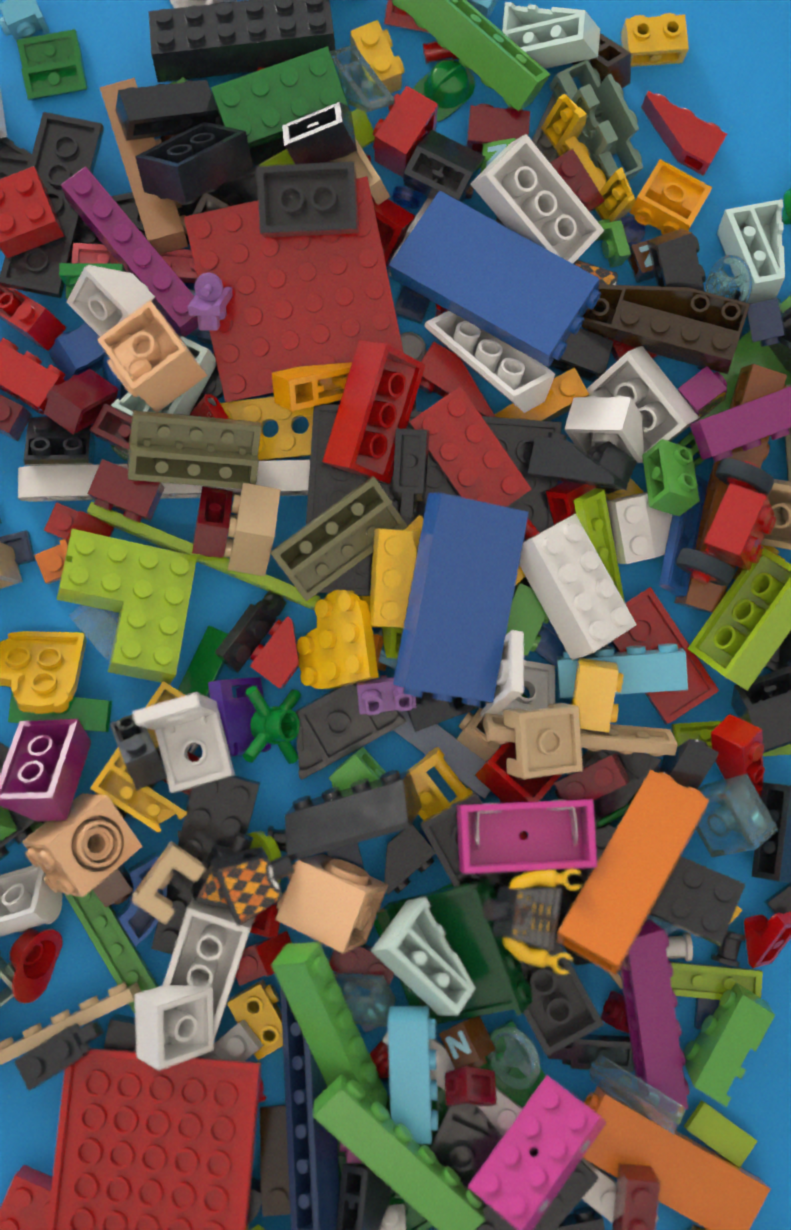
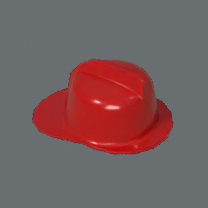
[10,928,62,1004]

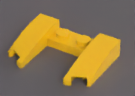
[541,94,635,222]
[90,681,187,832]

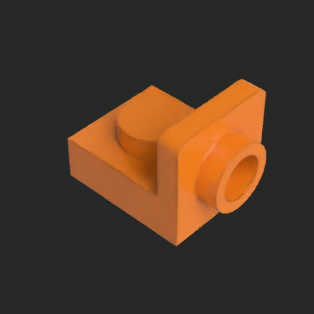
[34,539,72,585]

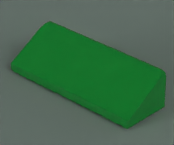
[178,625,228,698]

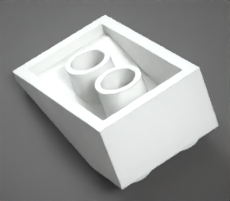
[607,492,672,564]

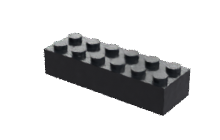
[149,0,337,83]

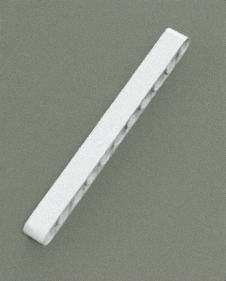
[18,460,310,502]

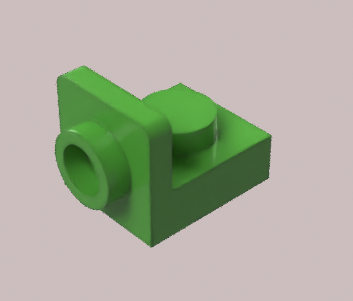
[595,219,631,268]

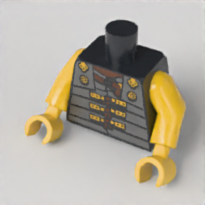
[482,868,581,975]

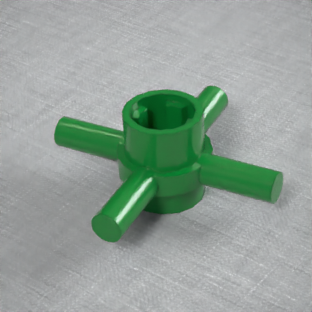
[243,686,301,764]

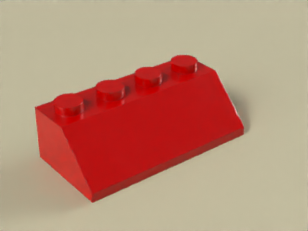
[322,340,426,484]

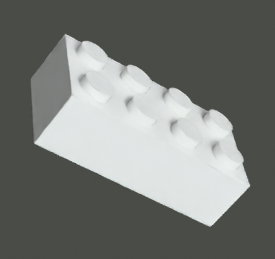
[471,134,605,264]
[519,514,637,660]
[163,897,255,1040]

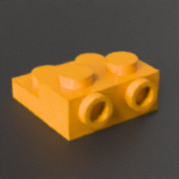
[629,159,712,235]

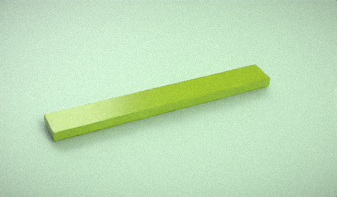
[87,501,321,611]

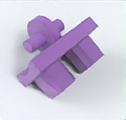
[188,273,232,331]
[356,675,416,715]

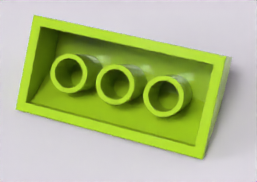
[687,548,791,691]

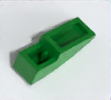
[8,693,112,732]

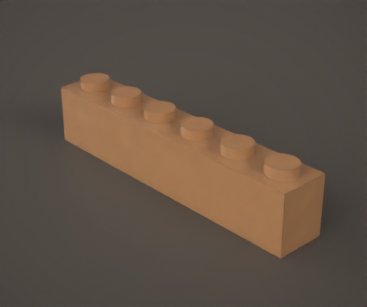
[100,78,188,255]

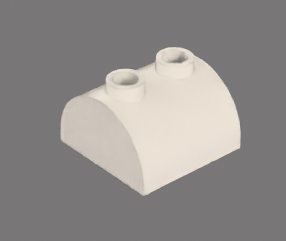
[0,865,62,937]

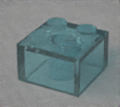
[696,774,778,857]

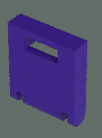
[208,677,271,757]

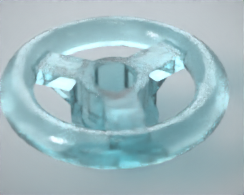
[705,255,752,303]
[487,1026,540,1089]

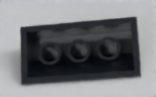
[285,770,422,861]

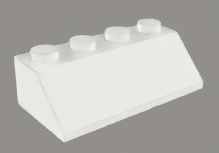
[424,311,556,413]

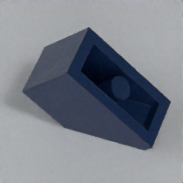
[747,298,786,347]

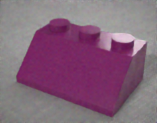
[0,719,91,821]

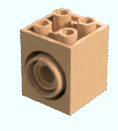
[97,300,208,413]
[22,794,143,897]
[275,854,388,953]

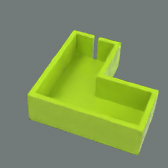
[56,529,197,684]

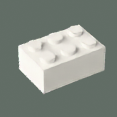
[587,346,700,453]

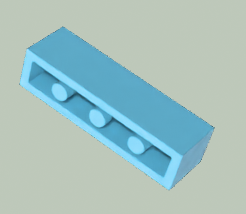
[557,643,688,698]
[388,1006,438,1144]

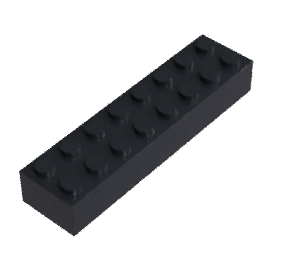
[420,792,604,1056]

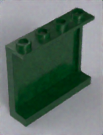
[376,878,533,1026]

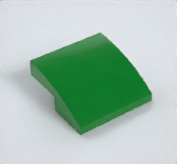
[17,29,88,100]

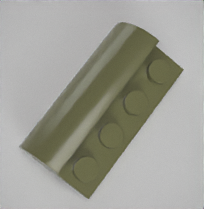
[128,410,262,489]
[270,476,407,601]

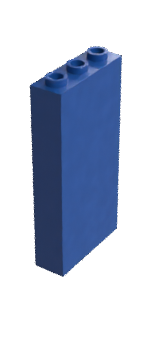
[389,190,601,367]
[393,493,529,706]

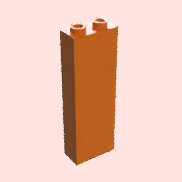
[557,770,709,975]
[583,1086,771,1230]

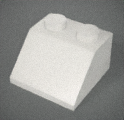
[67,265,155,337]
[564,395,644,463]
[135,985,214,1070]

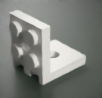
[481,630,555,717]
[133,693,235,793]

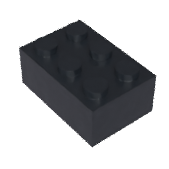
[135,122,253,205]
[256,162,359,238]

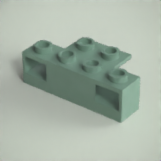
[549,60,643,182]

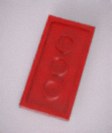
[409,386,531,507]
[611,587,719,725]

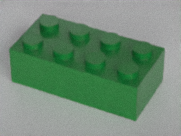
[211,46,348,149]

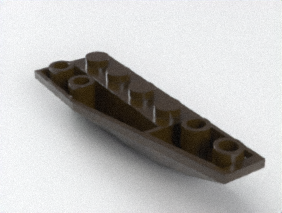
[581,285,750,374]

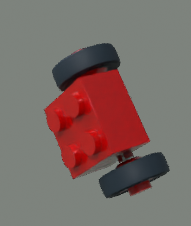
[676,458,776,586]

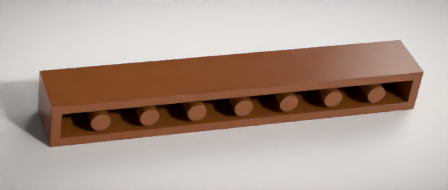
[674,364,787,613]

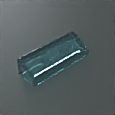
[590,1055,686,1135]

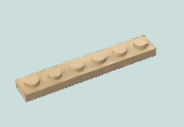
[483,713,678,757]
[0,982,142,1065]

